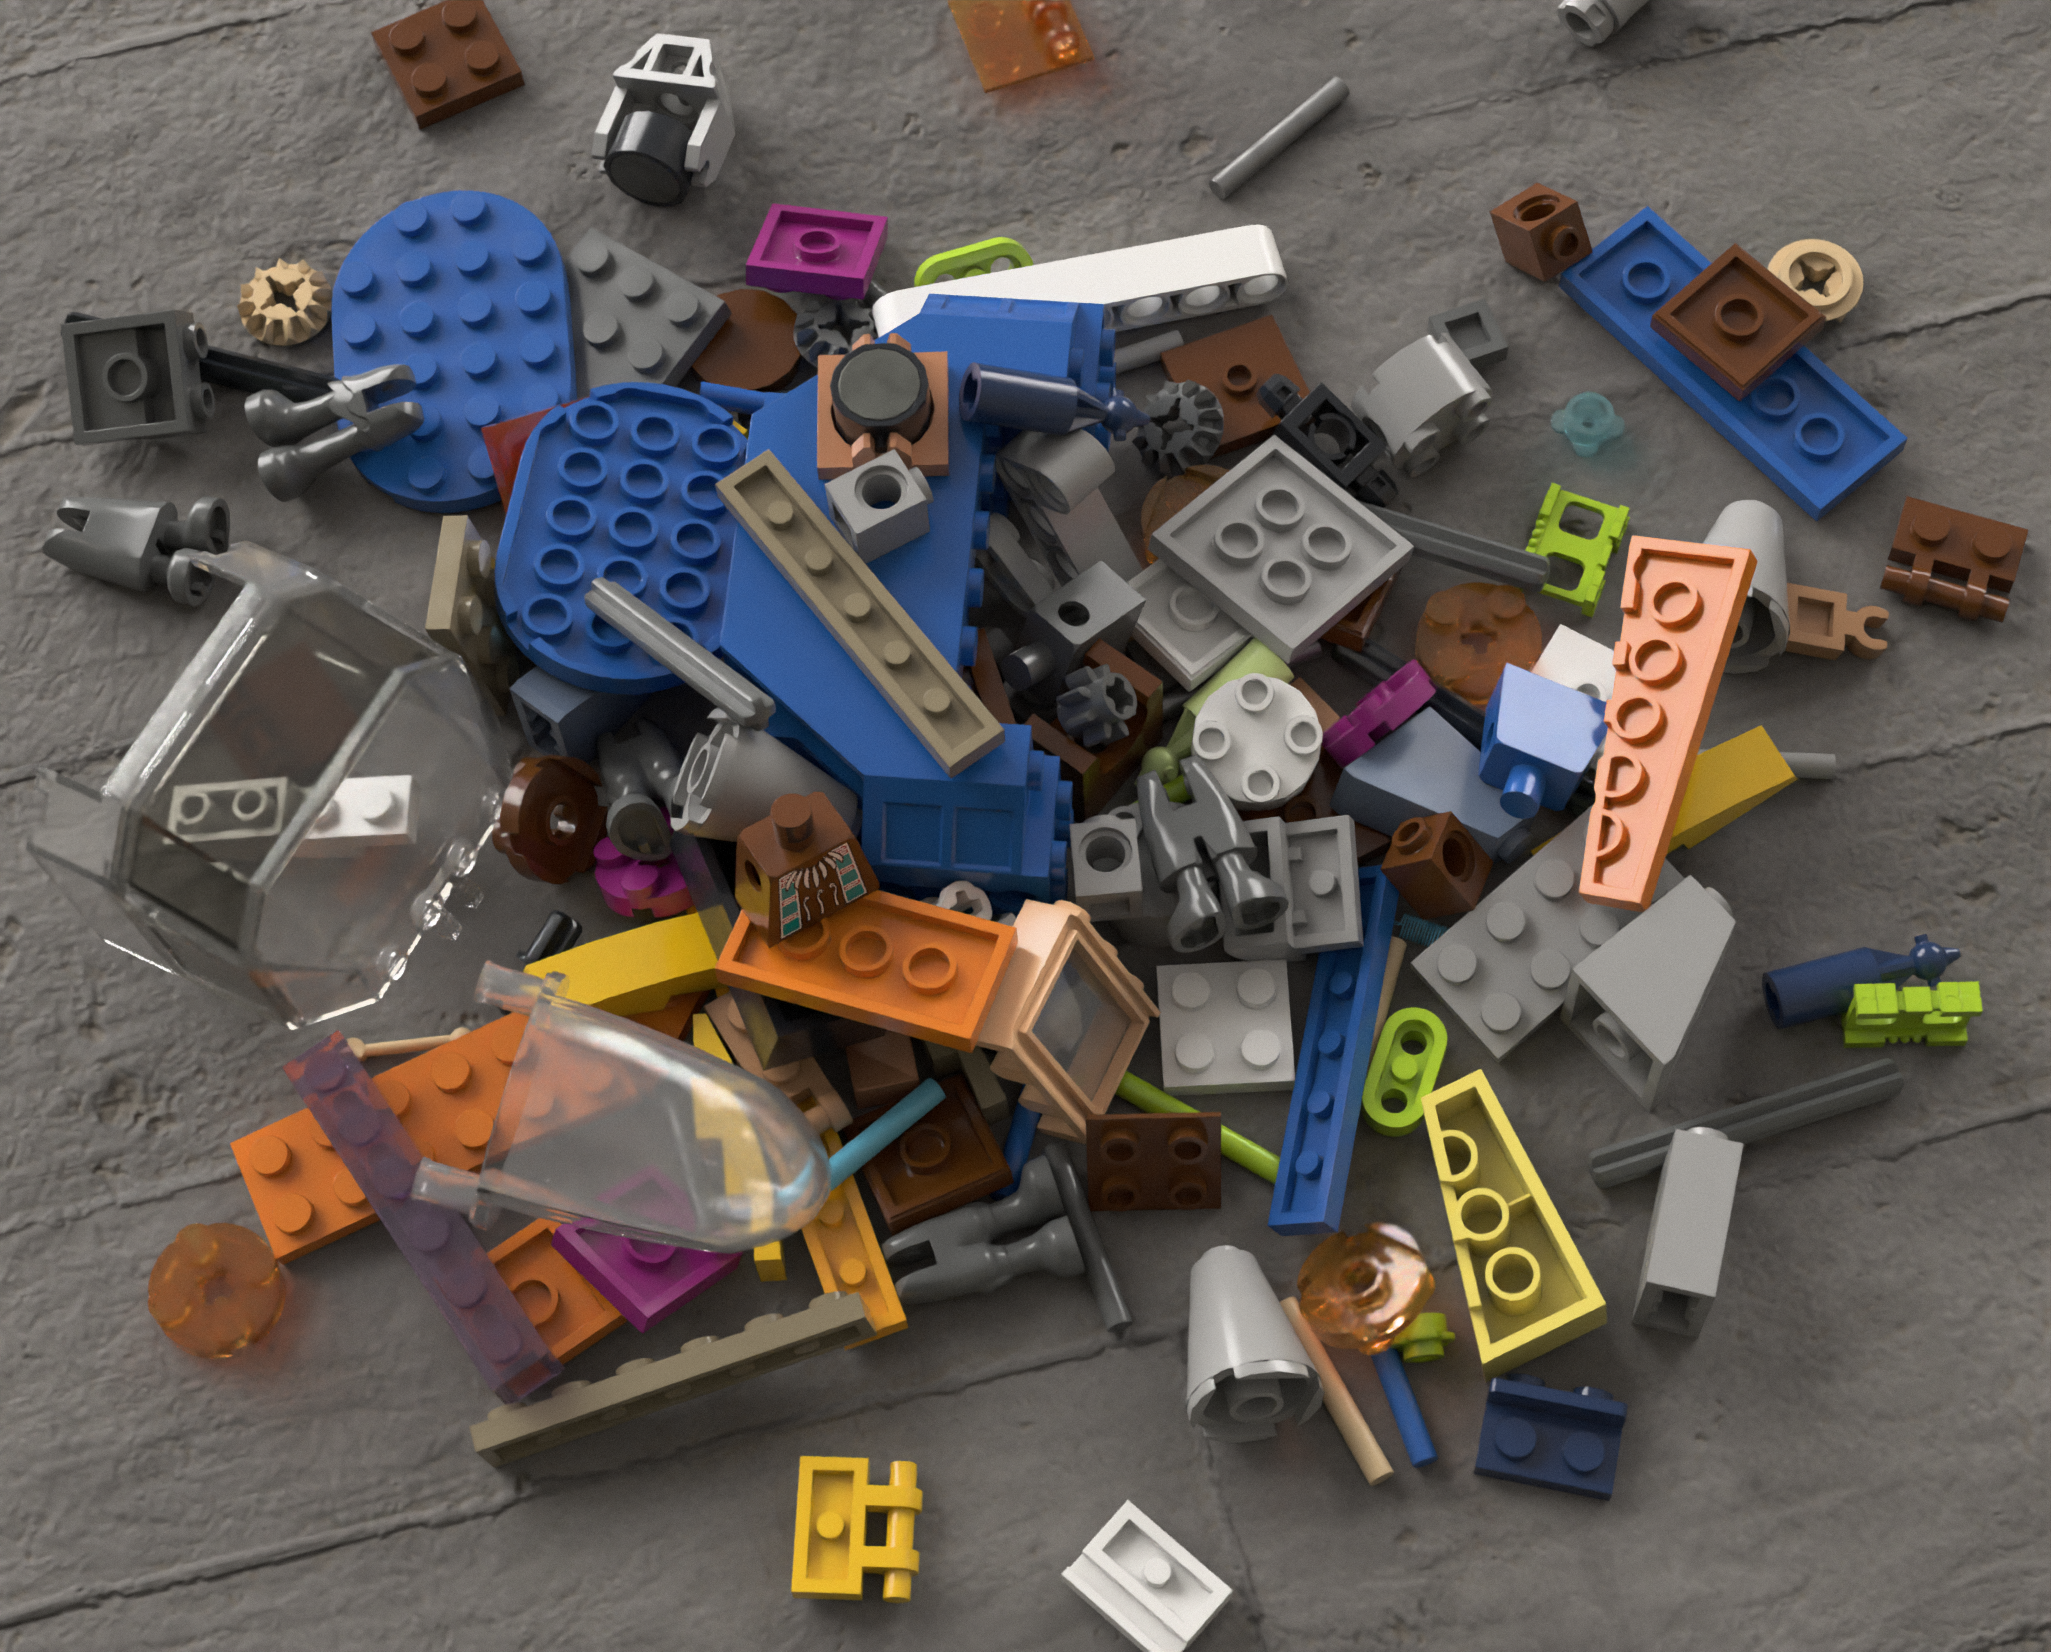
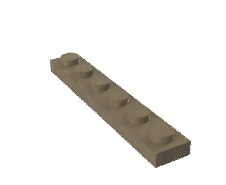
[715,449,1005,778]
[469,1291,877,1468]

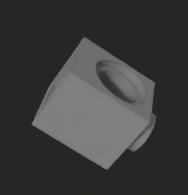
[825,449,934,564]
[1069,815,1143,922]

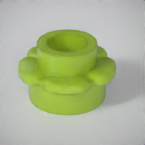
[1388,1313,1456,1363]

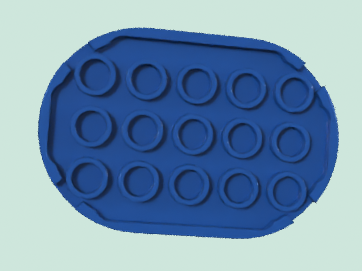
[331,190,577,513]
[494,382,748,695]

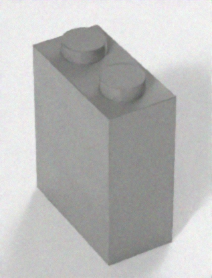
[1632,1127,1743,1338]

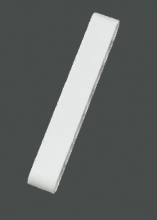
[872,225,1288,337]

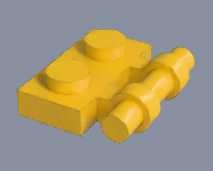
[791,1456,923,1603]

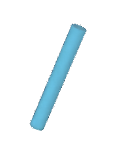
[778,1078,946,1221]

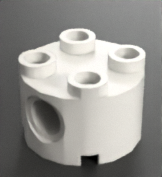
[1191,673,1323,812]

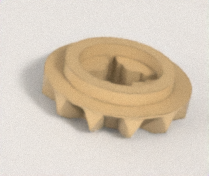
[1768,239,1863,323]
[237,258,333,346]

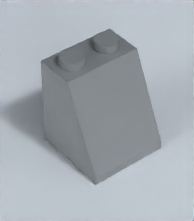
[1560,875,1736,1112]

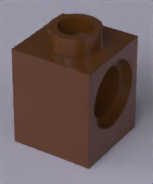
[1490,183,1593,282]
[1380,811,1494,920]

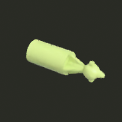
[1134,637,1294,786]

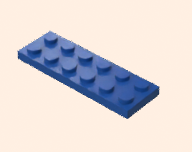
[1559,206,1908,522]

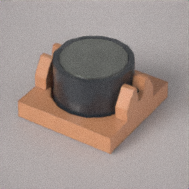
[817,333,949,480]

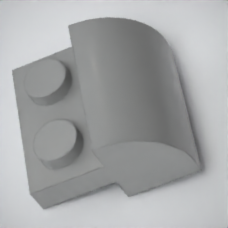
[1220,815,1364,962]

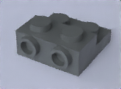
[61,309,215,446]

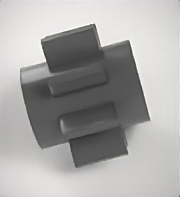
[1057,664,1137,748]

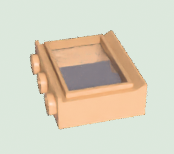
[976,899,1161,1144]

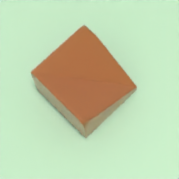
[846,1030,920,1109]

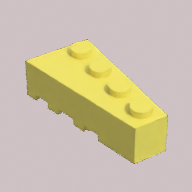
[1421,1069,1607,1382]

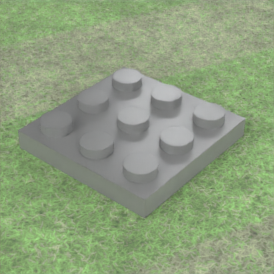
[1148,435,1414,664]

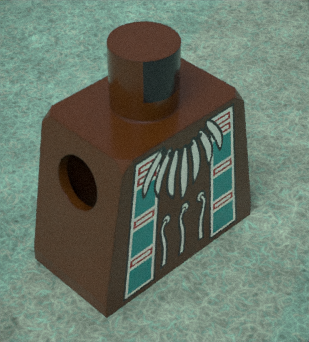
[735,792,880,948]

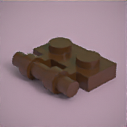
[1880,496,2029,623]

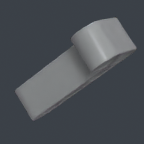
[995,429,1143,587]

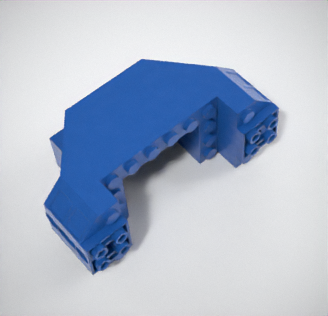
[720,293,1117,918]

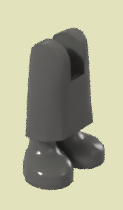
[42,496,230,607]
[1137,755,1289,952]

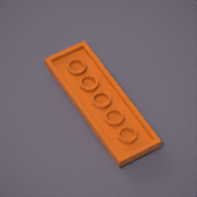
[230,1003,644,1265]

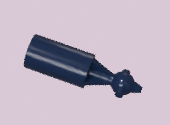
[959,362,1150,441]
[1762,934,1961,1030]

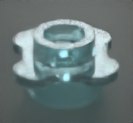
[1551,391,1625,458]

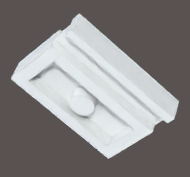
[1061,1500,1233,1652]

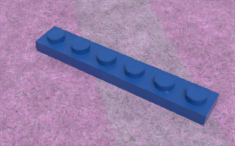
[1267,865,1399,1236]

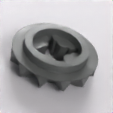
[793,298,879,368]
[1132,379,1224,477]

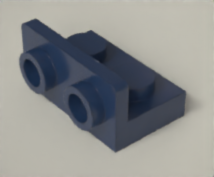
[1473,1373,1628,1501]

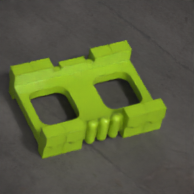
[1510,483,1630,618]
[1841,981,1983,1048]

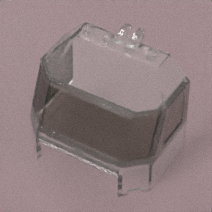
[26,540,513,1030]

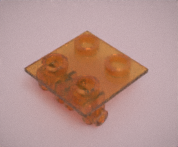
[947,0,1094,94]

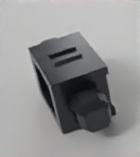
[1256,373,1398,508]

